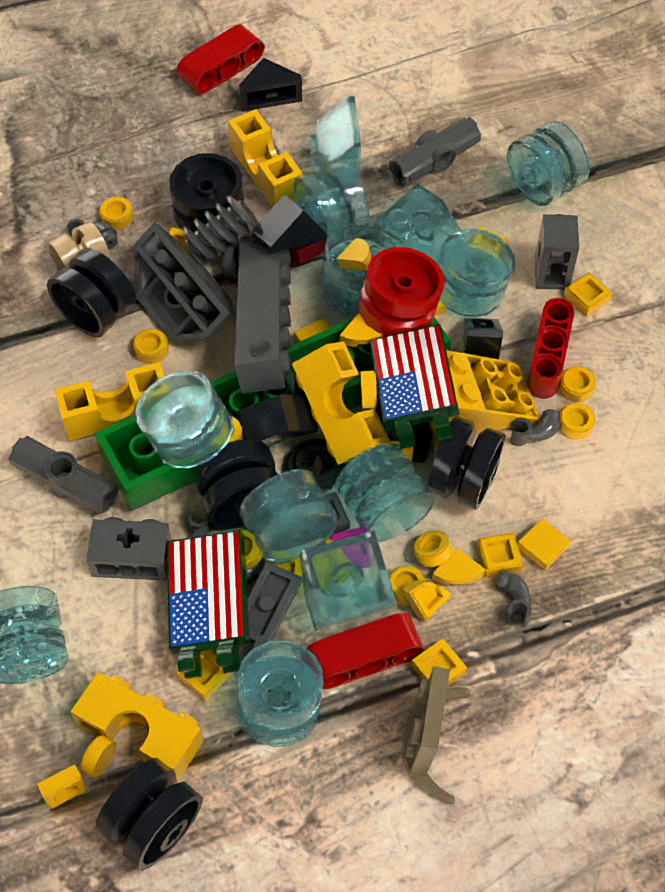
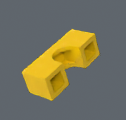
[228,109,304,208]
[292,341,390,465]
[54,362,171,441]
[70,672,203,783]

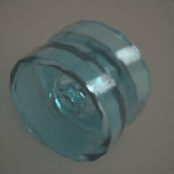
[507,120,590,206]
[293,161,369,244]
[438,229,515,317]
[135,371,233,469]
[239,469,339,564]

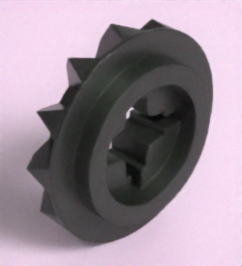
[288,439,346,494]

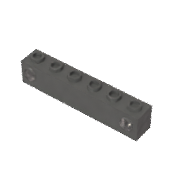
[235,236,291,394]

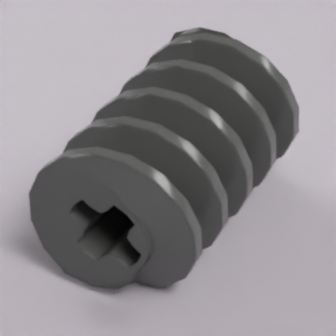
[183,195,258,266]

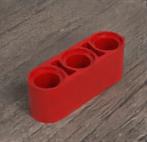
[176,24,265,94]
[527,298,575,399]
[305,612,425,690]

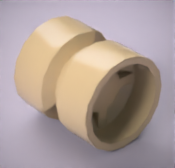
[47,221,110,270]

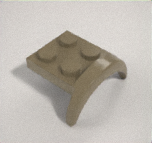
[402,666,470,805]

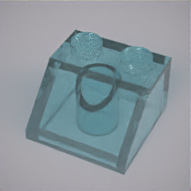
[310,96,361,192]
[373,183,466,267]
[300,530,397,631]

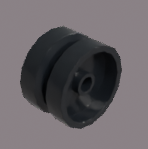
[170,153,244,232]
[47,248,137,338]
[427,416,506,510]
[192,439,286,529]
[95,757,203,871]

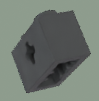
[535,214,579,290]
[86,517,172,581]

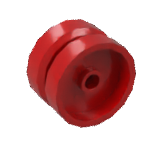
[358,247,445,336]

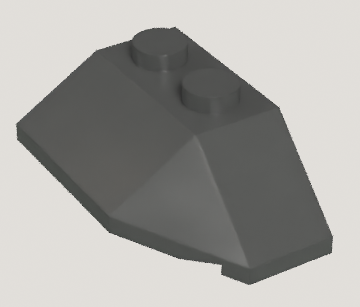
[132,222,233,344]

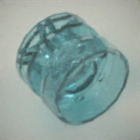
[321,225,396,317]
[335,443,435,542]
[0,586,69,684]
[237,640,324,747]

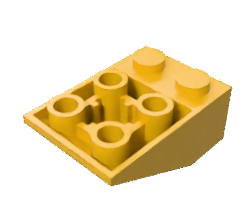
[430,350,541,434]

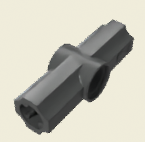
[389,117,481,186]
[8,436,118,514]

